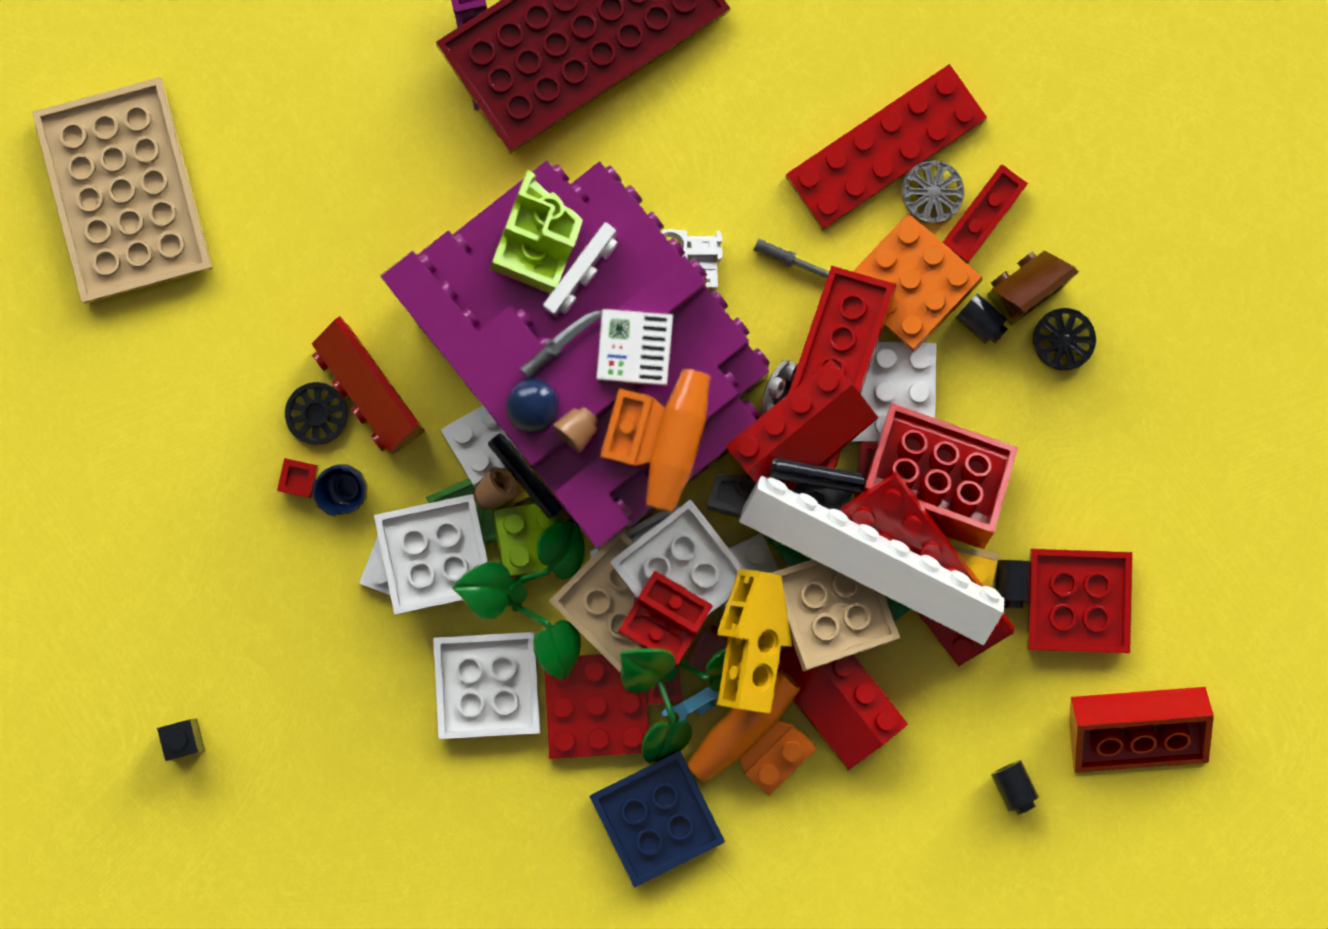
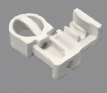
[662,229,723,291]

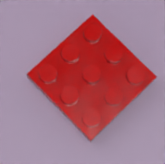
[1027,549,1133,653]
[544,654,649,759]

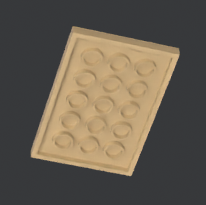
[32,77,213,304]

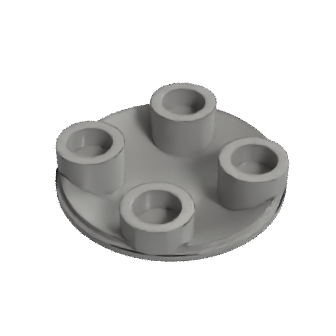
[762,360,798,415]

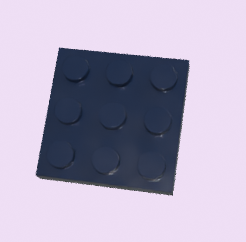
[589,750,725,888]

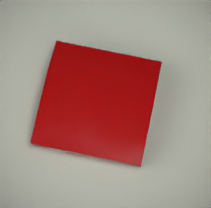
[617,570,713,669]

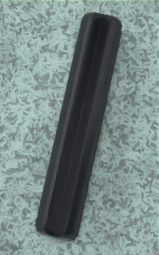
[488,433,562,519]
[769,458,866,494]

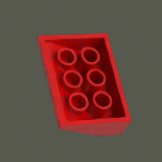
[860,403,1018,550]

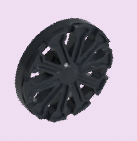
[1033,308,1096,371]
[285,382,348,445]

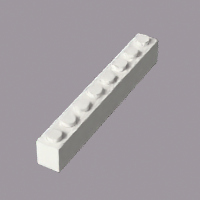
[739,475,1004,645]

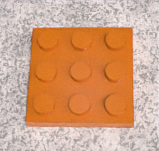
[853,213,983,352]

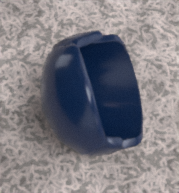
[506,377,559,434]
[312,464,368,516]

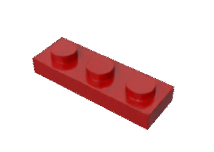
[943,164,1028,264]

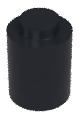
[955,293,1008,344]
[996,560,1031,608]
[990,760,1039,815]

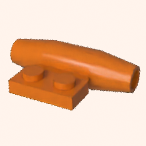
[601,369,710,512]
[687,670,816,796]

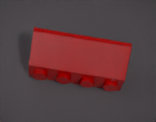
[311,316,425,454]
[726,359,879,490]
[777,641,908,770]
[1069,687,1214,773]

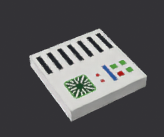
[597,309,673,386]

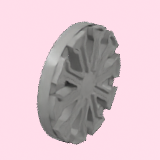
[902,160,965,223]

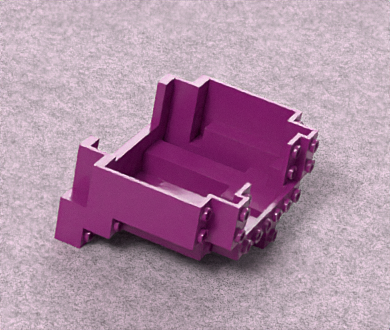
[380,160,770,551]

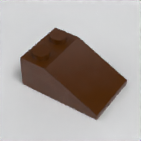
[987,250,1079,326]

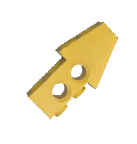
[717,569,792,713]

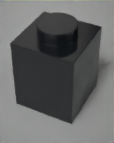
[157,719,205,761]

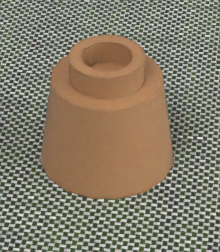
[552,407,598,453]
[475,467,518,510]

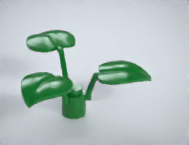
[452,519,585,680]
[620,649,726,763]

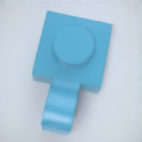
[662,686,718,721]

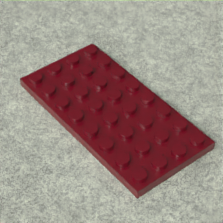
[436,0,730,154]

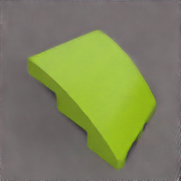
[490,170,583,294]

